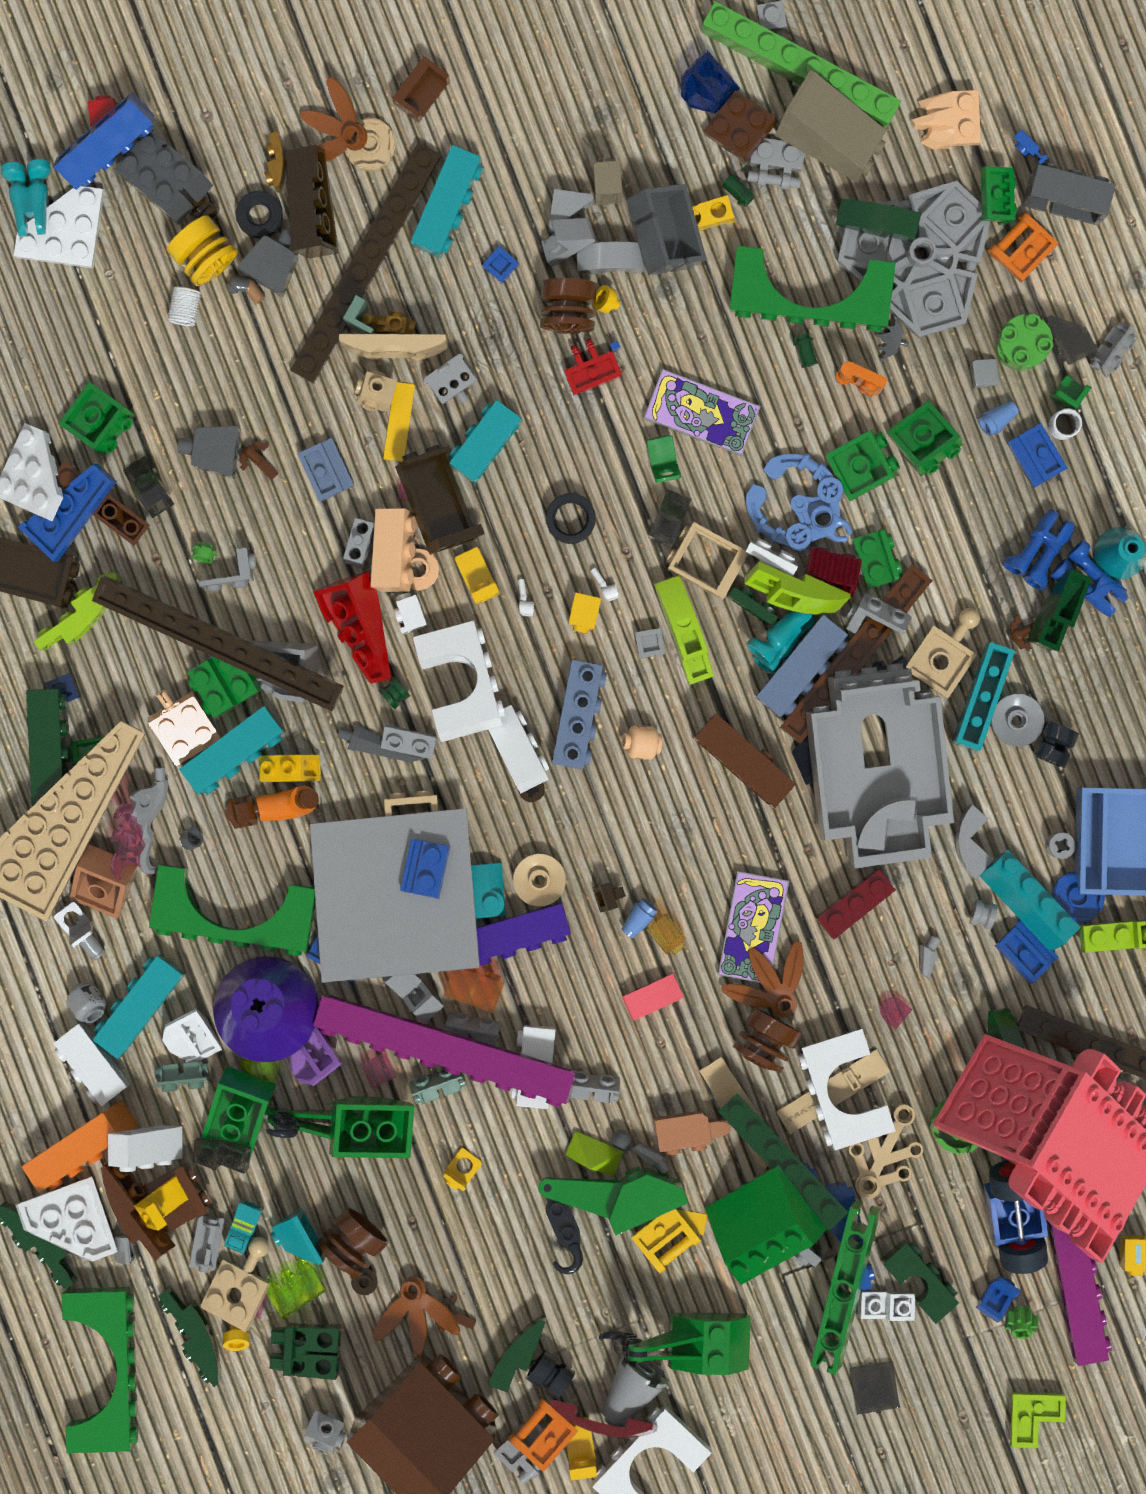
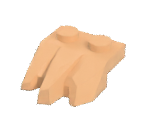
[910,90,981,149]

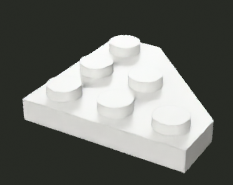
[14,186,104,269]
[0,423,63,521]
[16,1177,118,1261]

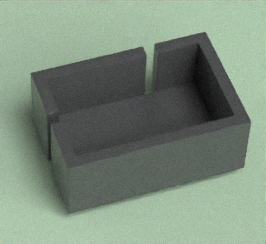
[114,131,213,225]
[1022,163,1116,226]
[627,184,707,276]

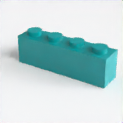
[411,145,484,259]
[952,642,1015,751]
[179,706,285,796]
[980,850,1080,952]
[93,954,186,1059]

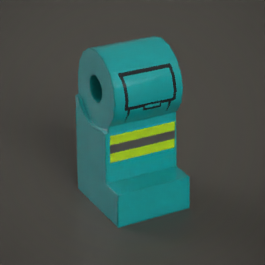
[224,1199,264,1254]

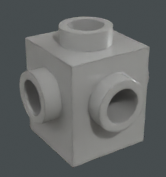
[304,1411,347,1454]

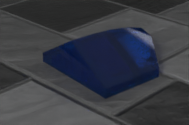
[681,50,740,114]

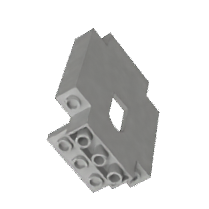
[805,663,954,868]

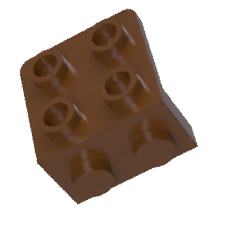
[143,1162,212,1232]

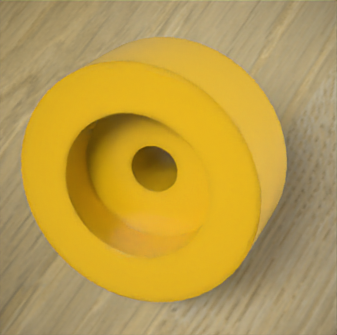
[593,285,620,314]
[223,1325,250,1351]

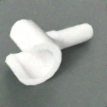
[591,568,619,601]
[518,579,534,617]

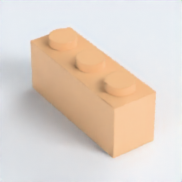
[371,508,417,592]

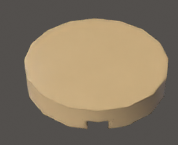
[345,117,396,172]

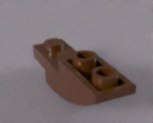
[56,461,150,546]
[101,1163,176,1261]

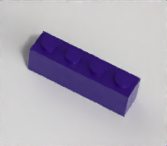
[477,903,571,966]

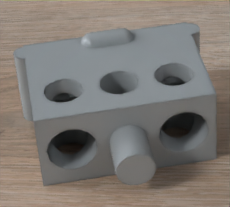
[424,354,477,405]
[343,518,375,569]

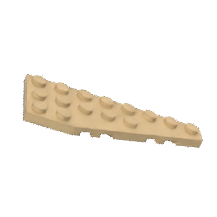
[0,721,146,922]

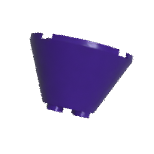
[213,956,319,1062]

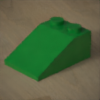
[200,1066,277,1162]

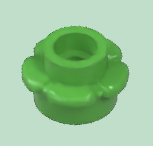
[192,542,217,564]

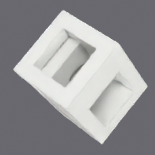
[394,592,428,635]

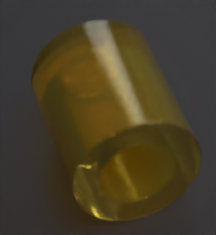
[646,913,686,955]

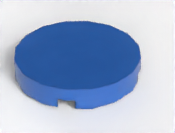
[1051,871,1105,923]

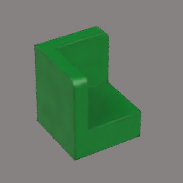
[1050,375,1092,410]

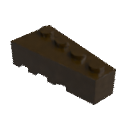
[285,145,339,259]

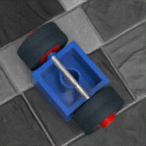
[984,1160,1048,1274]

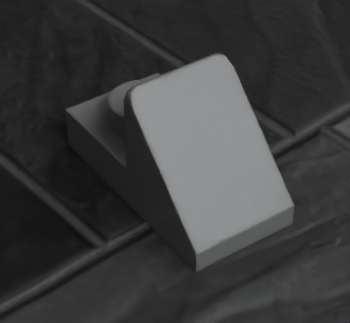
[541,218,596,266]

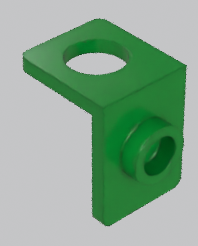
[647,435,681,483]

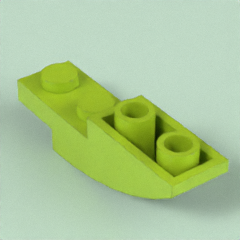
[745,562,851,614]
[33,572,121,651]
[654,575,714,685]
[1079,920,1146,953]

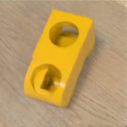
[692,195,735,231]

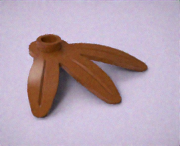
[300,76,368,162]
[721,941,804,1018]
[373,1276,460,1356]

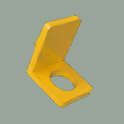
[442,1148,482,1192]

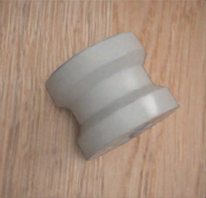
[1046,832,1076,859]
[969,899,998,930]

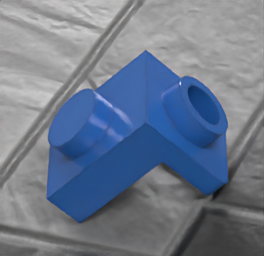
[976,1277,1021,1323]

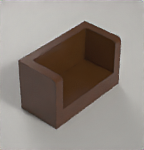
[392,56,450,123]

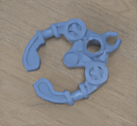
[746,453,853,551]

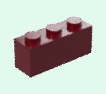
[815,869,896,940]

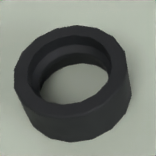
[546,493,595,544]

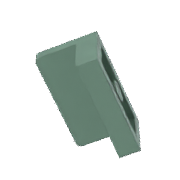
[343,295,375,334]

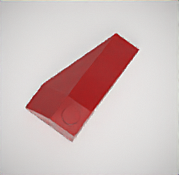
[313,572,391,684]

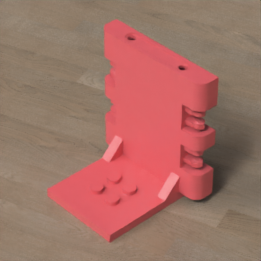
[933,1034,1146,1263]

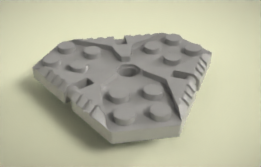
[837,181,990,338]

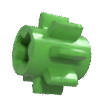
[1005,1305,1038,1339]

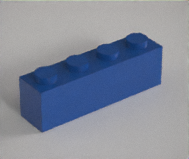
[54,91,155,190]

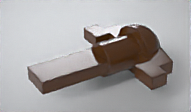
[238,441,278,481]
[1010,615,1034,651]
[435,1295,476,1332]

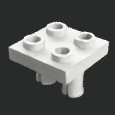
[746,538,798,576]

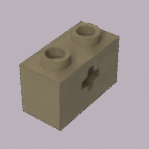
[593,157,623,206]

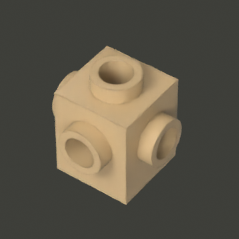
[354,371,397,412]

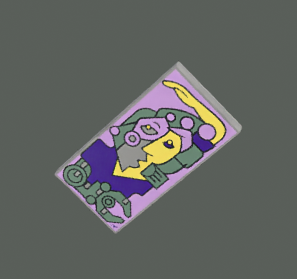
[644,369,761,456]
[718,871,789,983]

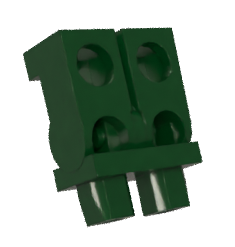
[269,1323,342,1380]

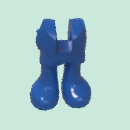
[1002,509,1074,591]
[1050,539,1129,618]

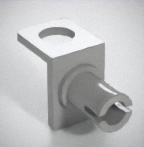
[54,901,106,961]

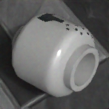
[66,983,106,1023]

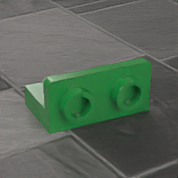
[980,166,1017,225]
[852,529,902,590]

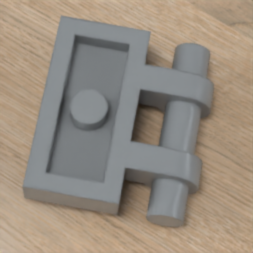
[747,138,805,190]
[494,1420,545,1484]

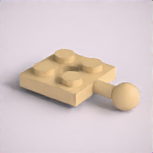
[905,608,980,699]
[200,1237,271,1332]

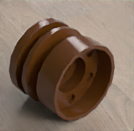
[540,278,596,334]
[732,1007,802,1073]
[317,1207,389,1278]

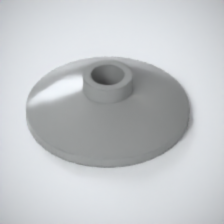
[991,694,1044,747]

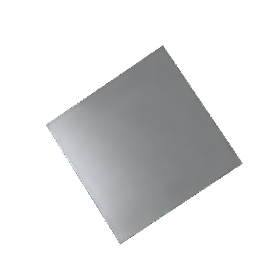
[310,808,480,983]

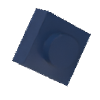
[45,673,81,702]

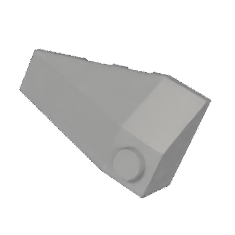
[209,640,318,702]

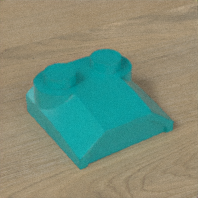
[471,863,506,918]

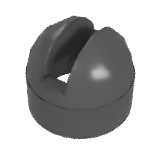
[179,827,203,850]
[609,1130,632,1152]

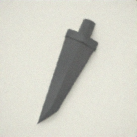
[338,724,427,762]

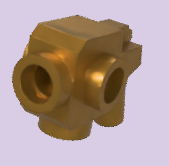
[362,312,416,334]

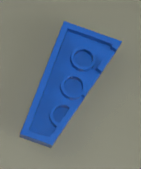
[18,464,117,562]

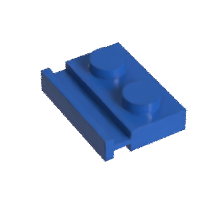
[1014,129,1050,165]
[1007,423,1067,488]
[400,838,450,899]
[994,920,1059,984]

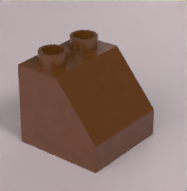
[346,1352,499,1494]

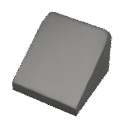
[970,359,1000,389]
[113,1234,135,1265]

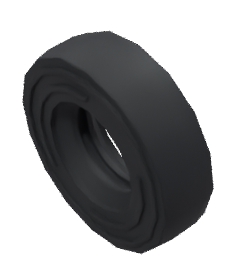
[236,190,283,239]

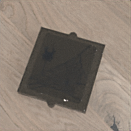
[849,1361,900,1415]

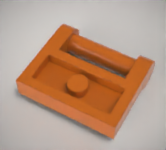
[987,212,1059,283]
[836,361,888,397]
[507,1399,578,1472]

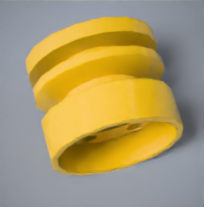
[166,215,238,287]

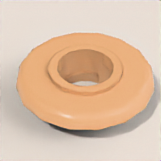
[410,548,439,590]

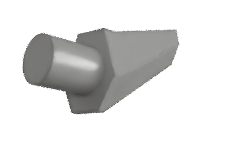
[920,936,941,979]
[630,1143,670,1174]

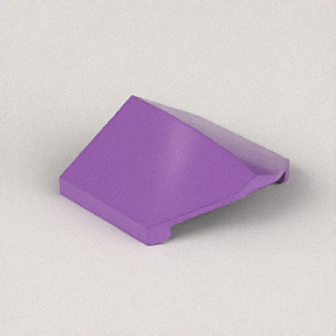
[289,1027,342,1086]

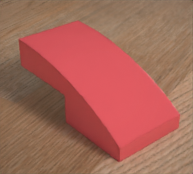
[622,974,684,1021]

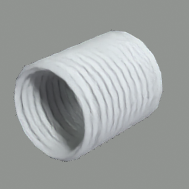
[167,286,201,326]
[1048,408,1082,440]

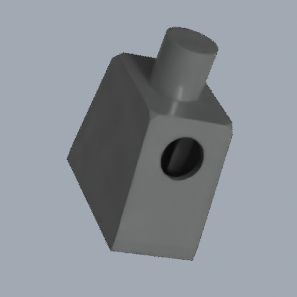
[237,229,298,298]
[178,426,241,479]

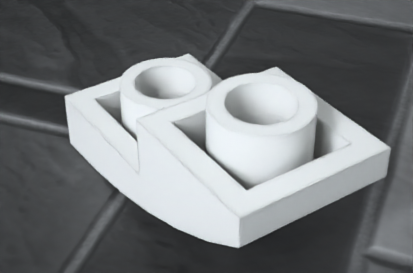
[857,1291,915,1321]

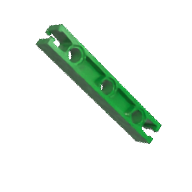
[811,1200,881,1375]

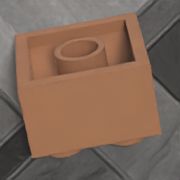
[69,844,138,919]

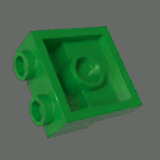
[58,382,135,457]
[887,400,963,476]
[825,429,900,501]
[187,657,262,718]

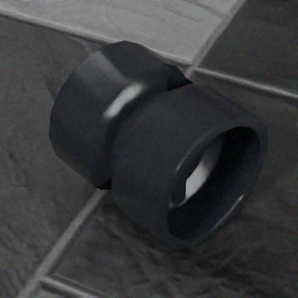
[1033,721,1079,768]
[526,1350,575,1400]

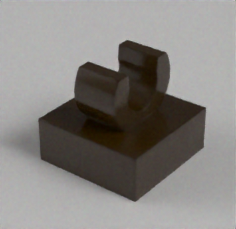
[592,883,626,913]

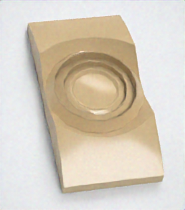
[339,334,448,361]

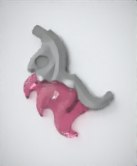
[110,767,168,880]

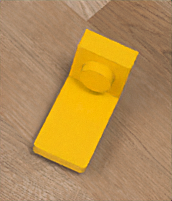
[455,547,500,605]
[259,755,321,782]
[134,1176,188,1231]
[567,1417,597,1481]

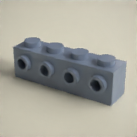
[755,615,848,718]
[552,660,607,770]

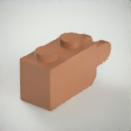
[654,1110,731,1155]

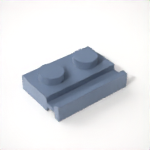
[297,438,355,502]

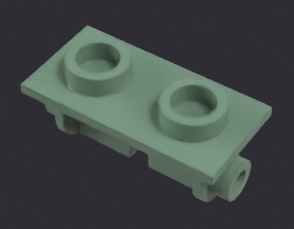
[154,1061,211,1092]
[410,1067,466,1105]

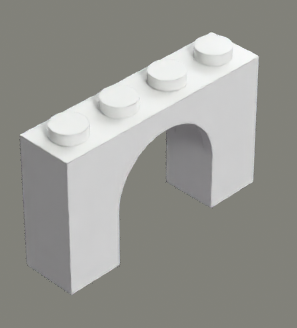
[413,621,505,742]
[798,1029,896,1150]
[592,1404,711,1494]

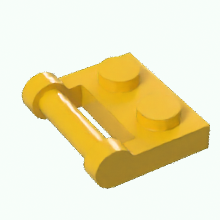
[631,1209,702,1274]

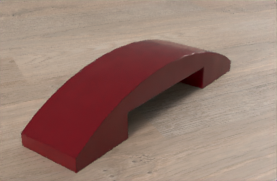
[550,1399,658,1438]

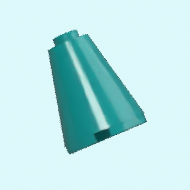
[1093,527,1146,580]

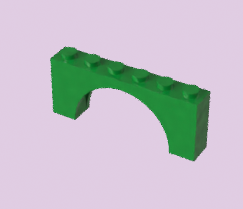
[730,246,896,332]
[149,864,316,956]
[62,1287,138,1454]

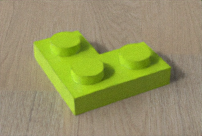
[1010,1392,1066,1448]

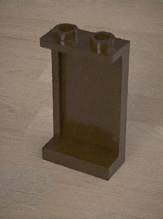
[395,445,485,555]
[0,537,80,608]

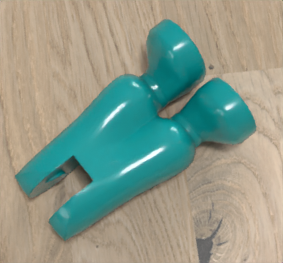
[1,159,51,237]
[746,611,816,675]

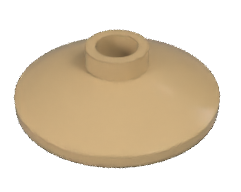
[513,854,566,907]

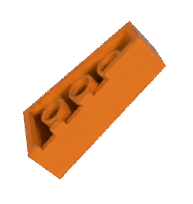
[21,1100,139,1193]

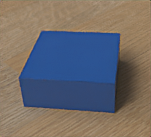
[482,246,519,284]

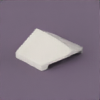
[162,1009,222,1063]

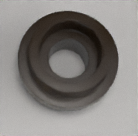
[351,1268,378,1295]

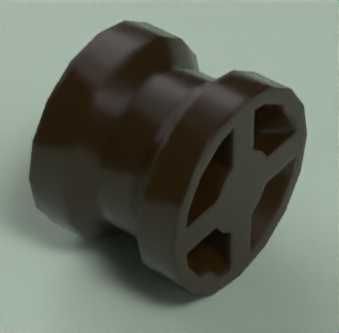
[189,194,220,220]
[519,783,545,802]

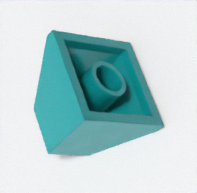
[271,1208,326,1265]

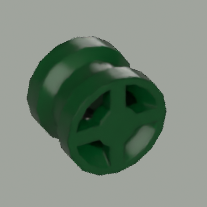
[378,676,410,710]

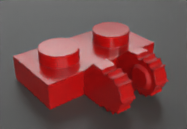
[564,338,622,396]

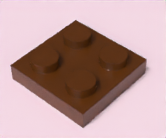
[703,90,778,162]

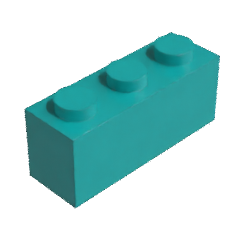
[449,400,522,485]

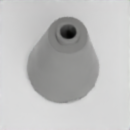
[602,1352,669,1427]

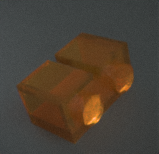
[443,968,505,1013]

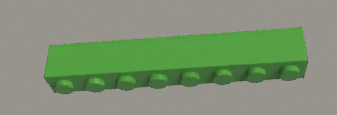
[701,1,901,129]

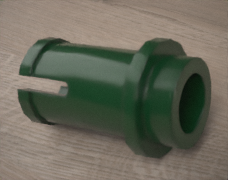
[722,174,755,207]
[793,333,818,368]

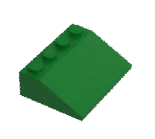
[705,1165,827,1285]

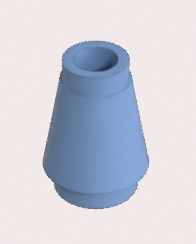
[978,401,1019,436]
[621,898,658,938]

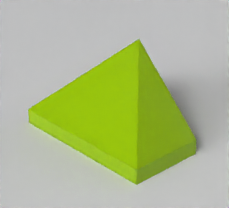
[565,1131,624,1176]

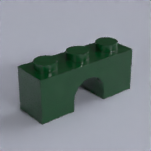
[880,1239,959,1324]

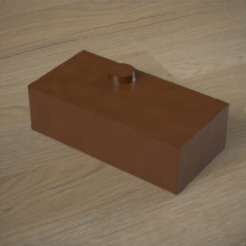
[693,714,796,808]

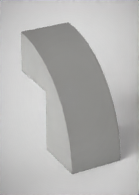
[577,242,647,275]
[858,797,917,850]
[955,804,993,879]
[381,974,444,1024]

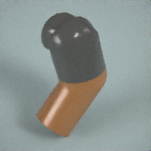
[226,275,265,305]

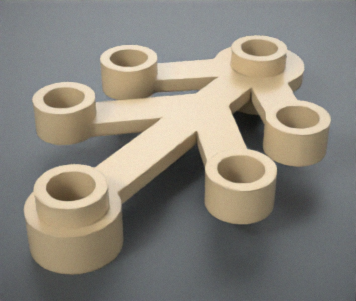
[848,1104,924,1199]

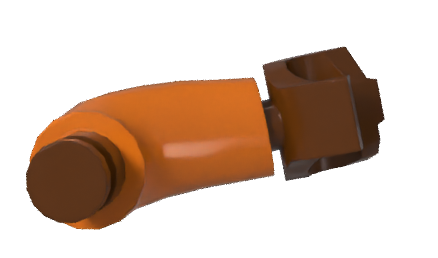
[225,786,319,829]

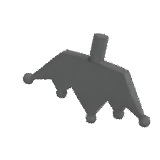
[875,316,909,361]

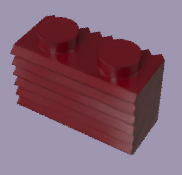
[803,547,862,597]

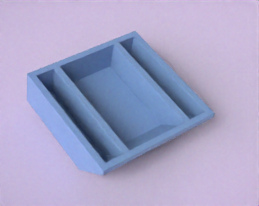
[1075,788,1146,896]

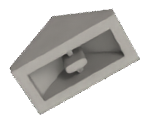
[549,189,594,235]

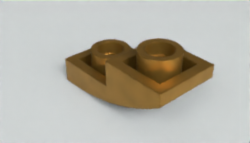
[264,131,285,193]

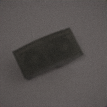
[193,1138,251,1174]

